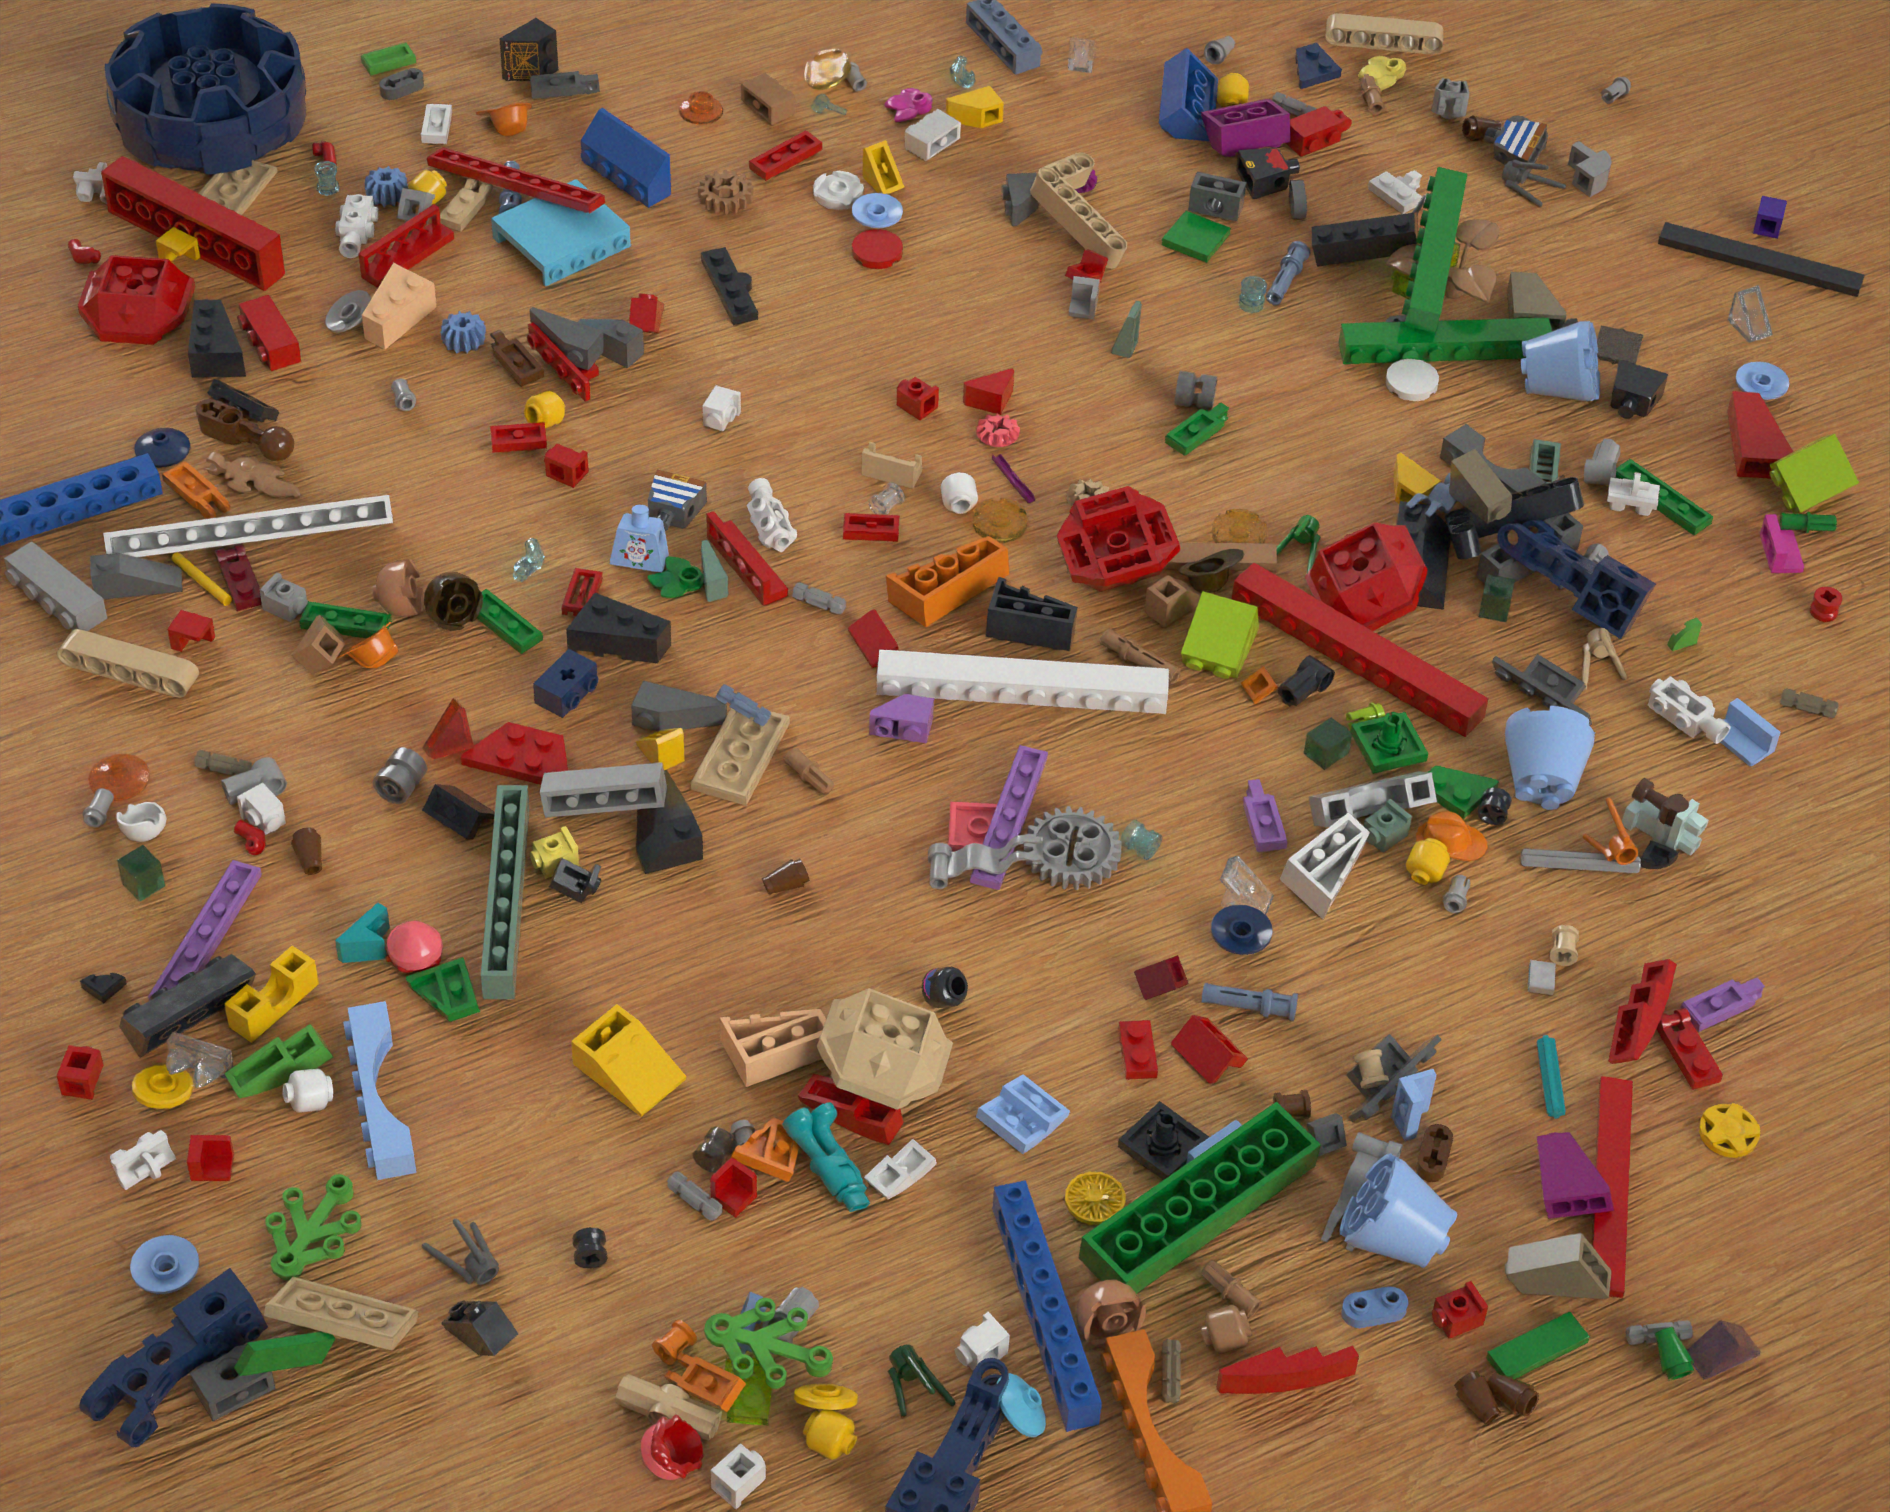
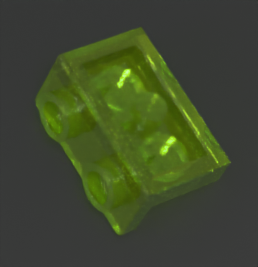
[725,1347,775,1426]

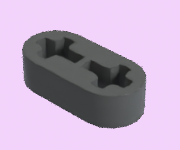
[379,68,424,100]
[1289,180,1307,219]

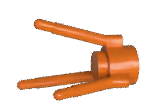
[1583,797,1638,865]

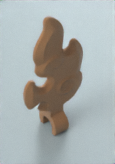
[207,452,300,498]

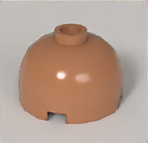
[372,559,423,617]
[1076,1280,1146,1348]

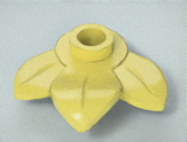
[1358,56,1406,91]

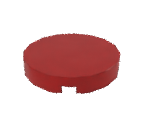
[852,229,903,269]

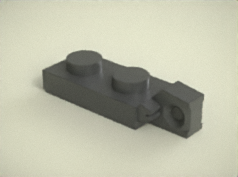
[530,71,600,99]

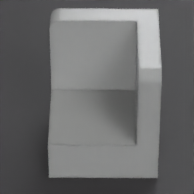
[1069,276,1100,320]

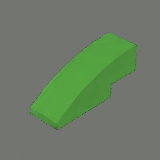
[224,1024,333,1099]

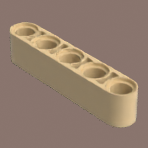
[1326,13,1443,54]
[57,629,199,698]

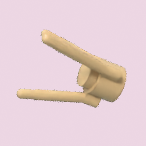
[1582,628,1627,690]

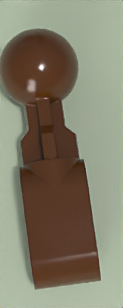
[196,399,294,461]

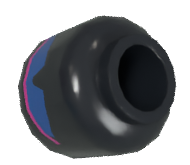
[921,966,968,1009]

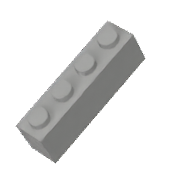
[4,541,107,631]
[540,762,667,818]

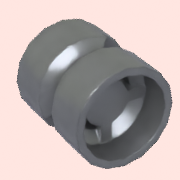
[1174,371,1217,410]
[372,747,427,804]

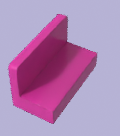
[1760,514,1804,573]

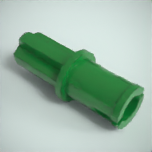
[1780,511,1837,533]

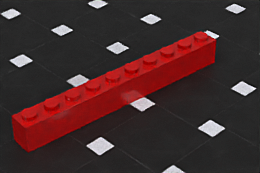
[1231,563,1489,737]

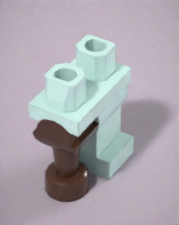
[1622,778,1709,856]

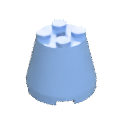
[1521,321,1600,401]
[1505,706,1595,810]
[1340,1154,1457,1268]

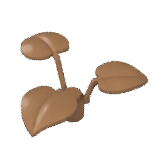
[1387,219,1499,303]

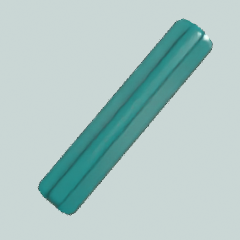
[1537,1035,1566,1119]

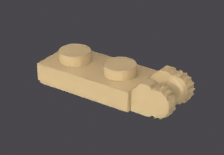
[440,178,493,232]

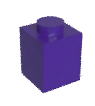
[1753,196,1787,239]

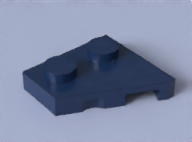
[1295,43,1342,89]

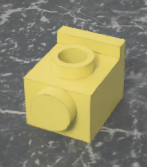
[530,826,579,879]

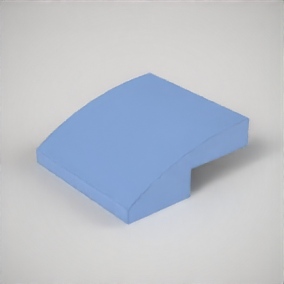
[976,1074,1070,1154]

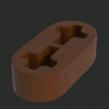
[1416,1124,1453,1182]

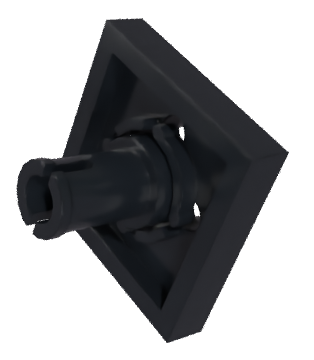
[1118,1101,1209,1180]

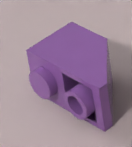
[869,694,934,743]

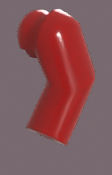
[68,239,101,264]
[234,820,266,855]

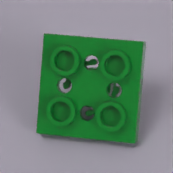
[1350,712,1429,774]

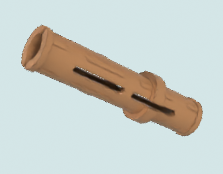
[1100,628,1181,685]

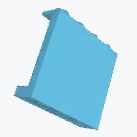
[491,179,631,287]

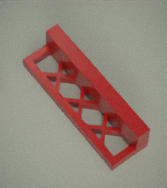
[358,204,454,288]
[706,511,788,606]

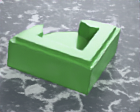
[1667,618,1702,651]

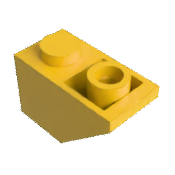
[946,86,1004,129]
[1393,452,1441,506]

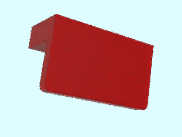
[1171,1015,1248,1084]

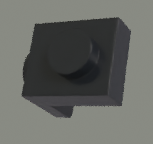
[549,858,601,903]

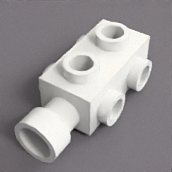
[335,194,378,258]
[747,478,797,553]
[1648,676,1730,744]

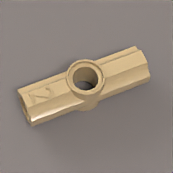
[615,1374,722,1441]

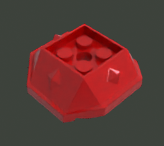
[78,255,196,345]
[1057,486,1181,592]
[1305,522,1428,631]

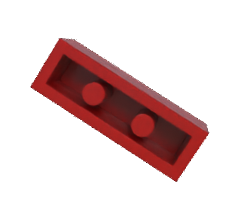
[237,294,301,371]

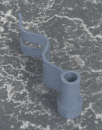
[1406,473,1457,517]

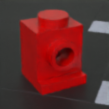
[896,377,939,420]
[544,443,589,488]
[56,1045,104,1100]
[1432,1281,1488,1339]

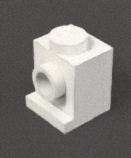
[703,385,741,431]
[237,783,286,835]
[955,1312,1010,1371]
[711,1443,766,1509]

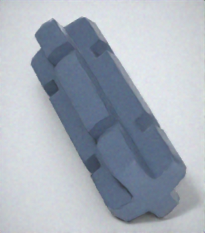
[716,684,771,726]

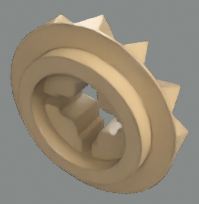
[1067,478,1109,507]

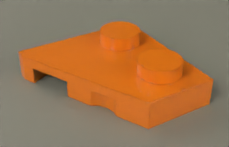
[730,1117,799,1182]

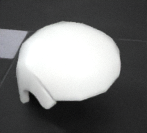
[116,802,167,842]

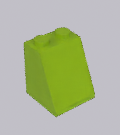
[1770,434,1859,514]
[1181,591,1259,679]

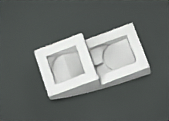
[864,1139,937,1200]

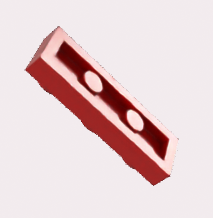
[749,130,822,181]

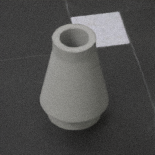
[1204,36,1235,64]

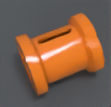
[652,1319,697,1365]

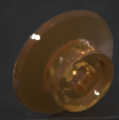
[679,91,723,125]

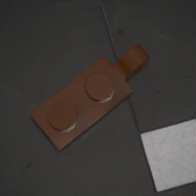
[490,330,544,387]

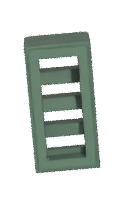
[1111,301,1142,358]
[1529,439,1561,484]
[701,540,728,602]

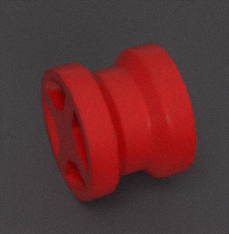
[1810,586,1842,622]

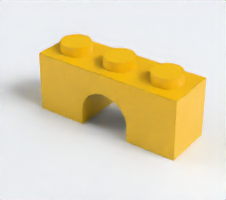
[225,945,319,1043]

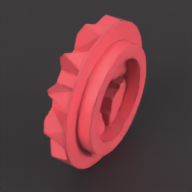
[976,413,1020,447]

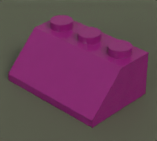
[1201,99,1290,157]

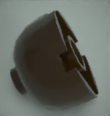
[424,572,483,631]

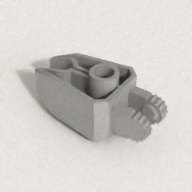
[1431,78,1470,119]

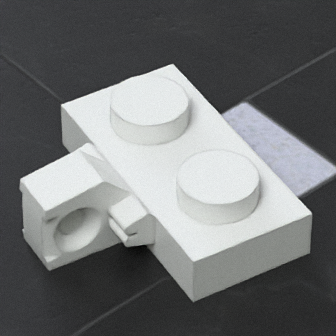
[1368,170,1422,214]

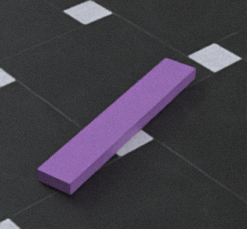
[970,745,1048,890]
[148,860,262,1001]

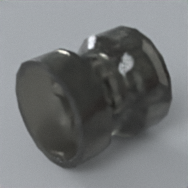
[693,1127,737,1173]

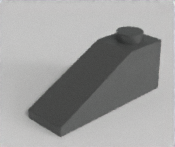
[530,307,604,370]
[578,319,644,368]
[90,553,183,599]
[631,681,727,731]

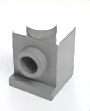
[397,188,435,225]
[260,572,308,622]

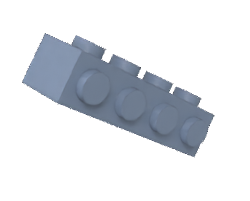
[966,0,1042,75]

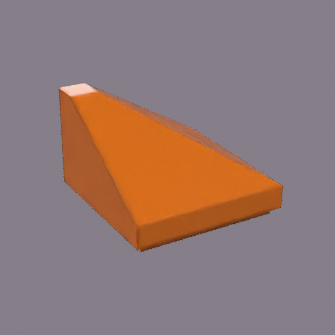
[1241,666,1278,704]

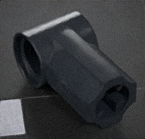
[1278,655,1335,707]

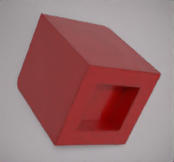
[167,610,215,652]
[187,1135,234,1181]
[710,1157,757,1218]

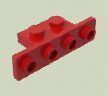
[527,322,599,402]

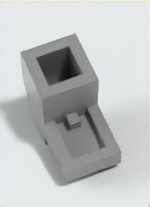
[1568,141,1612,197]

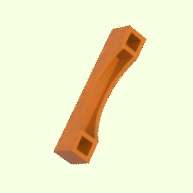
[1100,1329,1213,1512]

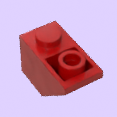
[629,293,664,333]

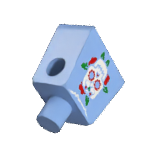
[610,505,669,573]

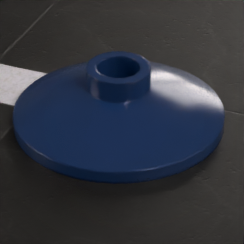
[134,428,190,468]
[1211,905,1273,955]

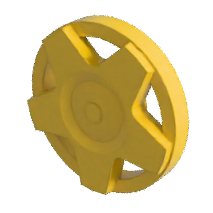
[1699,1103,1760,1158]

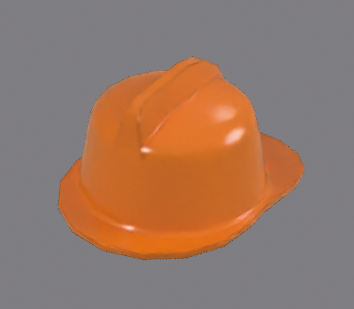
[476,103,532,136]
[336,622,399,668]
[1416,811,1488,861]

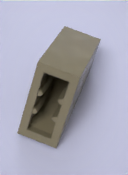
[1507,272,1567,331]
[1449,449,1512,524]
[1505,1233,1611,1299]

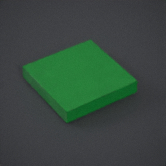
[1162,210,1231,263]

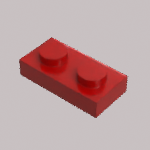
[490,422,547,453]
[1118,1020,1158,1080]

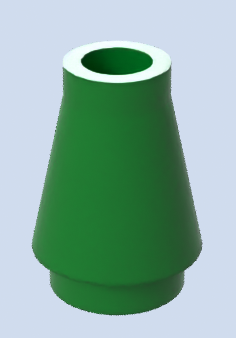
[1655,1327,1694,1381]

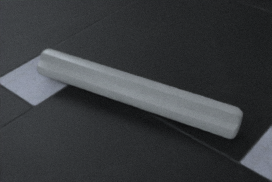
[1520,848,1641,873]

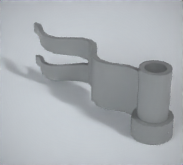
[928,835,1043,889]
[1321,1132,1403,1252]

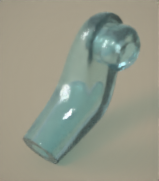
[950,56,976,88]
[513,538,545,582]

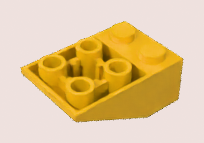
[571,1004,686,1117]

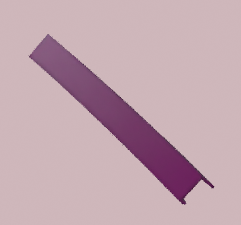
[992,454,1035,503]

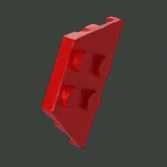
[461,722,568,785]

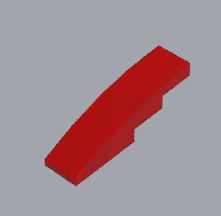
[1608,959,1677,1064]
[1216,1345,1359,1394]

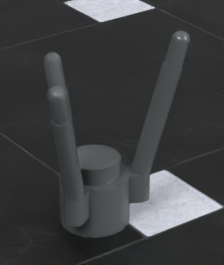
[1502,159,1566,207]
[422,1219,499,1285]

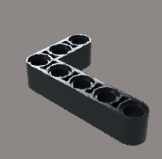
[1445,477,1584,560]

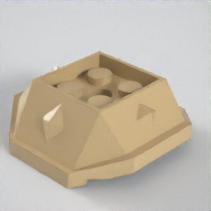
[817,988,953,1110]

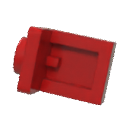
[1065,249,1108,282]

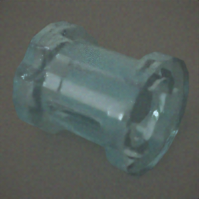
[314,161,340,196]

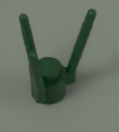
[888,1344,956,1417]

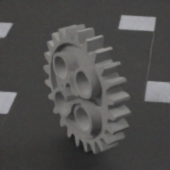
[1023,806,1122,890]

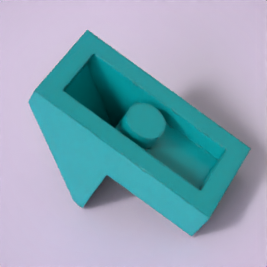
[335,903,390,963]

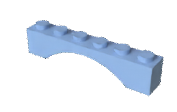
[343,1001,416,1180]

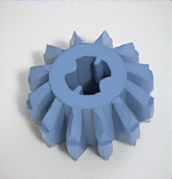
[364,166,408,207]
[440,311,486,354]

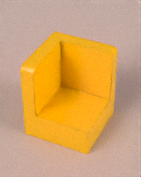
[156,227,200,261]

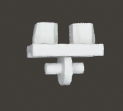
[73,162,107,204]
[1607,472,1660,516]
[110,1130,176,1190]

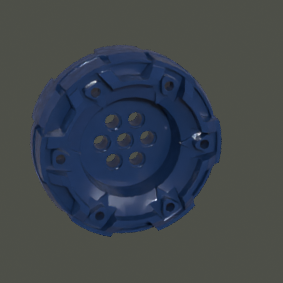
[105,3,306,174]

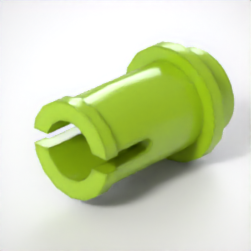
[1346,702,1385,730]

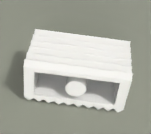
[905,109,961,161]

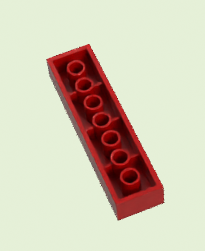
[101,156,285,291]

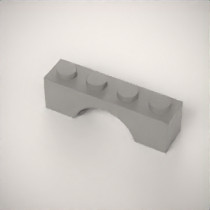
[1309,771,1437,827]

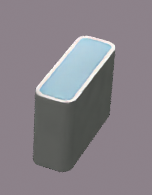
[1528,960,1556,995]

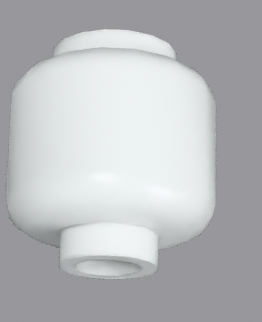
[940,472,978,514]
[283,1069,333,1113]

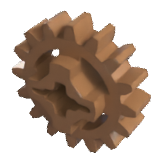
[698,170,753,214]

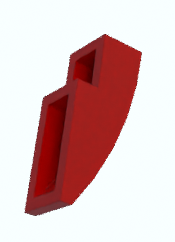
[798,1074,904,1145]

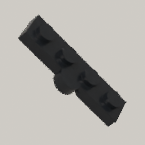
[701,247,758,325]

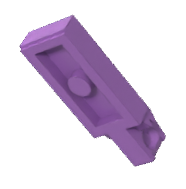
[1243,779,1287,852]
[1680,978,1765,1032]

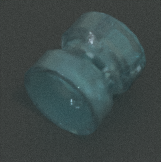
[1239,276,1267,313]
[1120,820,1162,860]

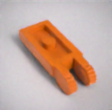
[162,461,231,519]
[664,1352,746,1413]

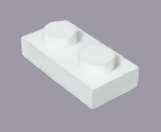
[421,104,452,144]

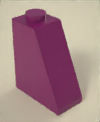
[1537,1132,1614,1219]

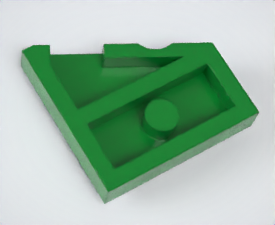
[1428,765,1499,820]

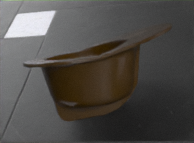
[1179,549,1245,594]

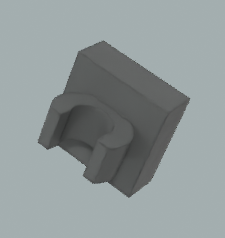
[1307,1113,1347,1156]

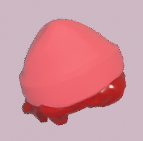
[385,921,443,973]
[641,1415,704,1480]

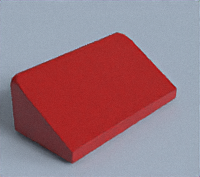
[848,609,899,668]

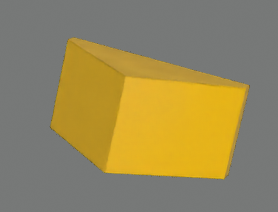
[862,140,905,194]
[636,728,685,770]

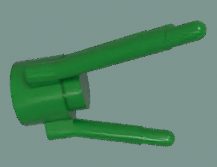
[1276,515,1321,573]

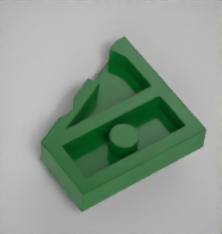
[406,957,480,1022]

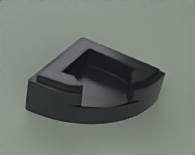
[1640,840,1679,869]
[80,973,127,1004]

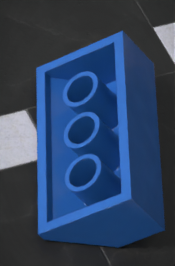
[1159,48,1218,141]
[581,108,671,208]

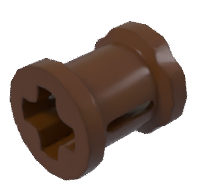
[1273,1090,1311,1119]

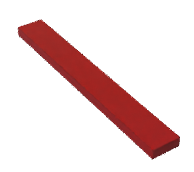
[427,147,605,214]
[1592,1076,1633,1299]

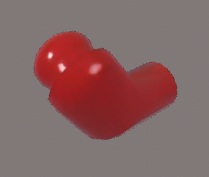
[312,141,337,169]

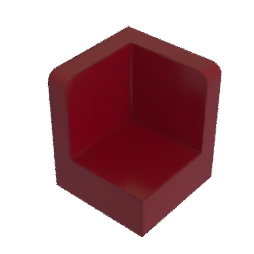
[1134,955,1189,1000]

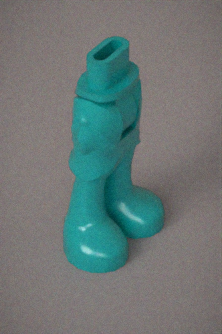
[782,1102,870,1212]

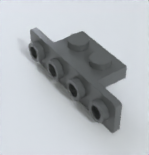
[1492,654,1592,726]
[1346,1034,1442,1122]

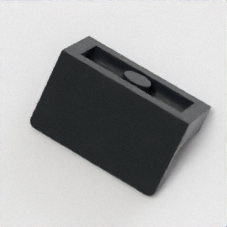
[422,784,495,840]

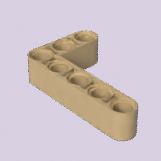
[1030,152,1127,269]

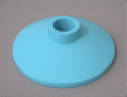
[996,1373,1046,1437]

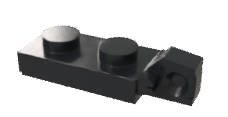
[207,379,280,422]

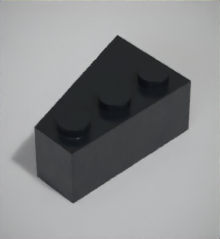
[188,299,246,378]
[985,577,1078,651]
[566,593,671,663]

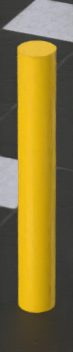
[171,552,232,606]

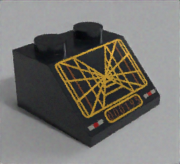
[499,18,559,81]

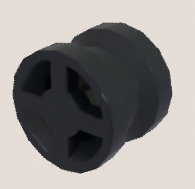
[1477,788,1512,825]
[572,1227,608,1269]

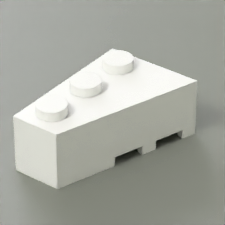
[1280,813,1370,919]

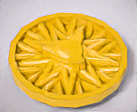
[132,1064,193,1109]
[1065,1171,1126,1225]
[794,1384,858,1410]

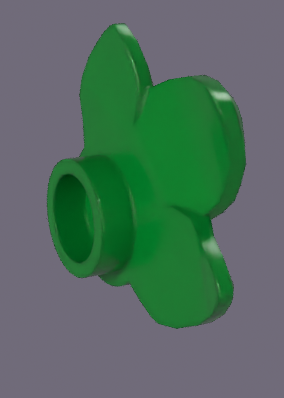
[648,556,704,598]

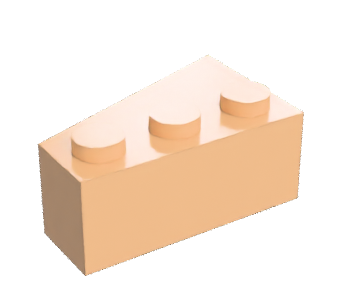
[362,263,437,349]
[720,1009,826,1087]

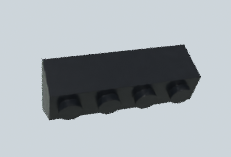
[1312,212,1419,267]
[1396,501,1450,610]
[119,954,256,1058]

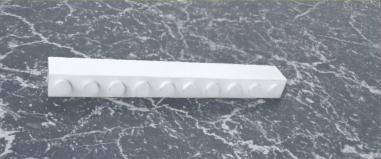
[103,495,393,558]
[876,650,1169,714]

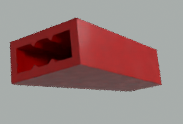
[1727,391,1793,479]

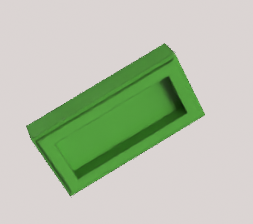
[361,43,416,76]

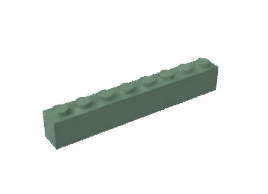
[481,785,530,999]

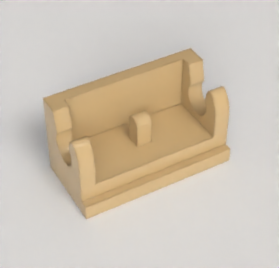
[862,442,922,489]

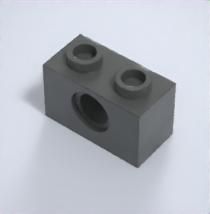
[1188,172,1246,221]
[190,1341,275,1421]

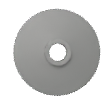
[325,290,371,333]

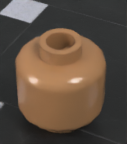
[1200,1305,1252,1354]

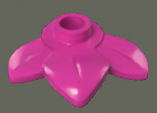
[884,88,933,122]

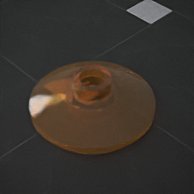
[88,754,150,801]

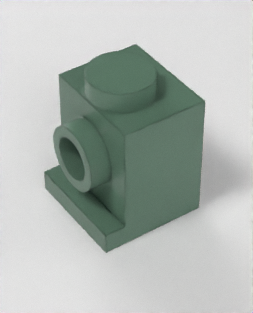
[1364,799,1412,853]

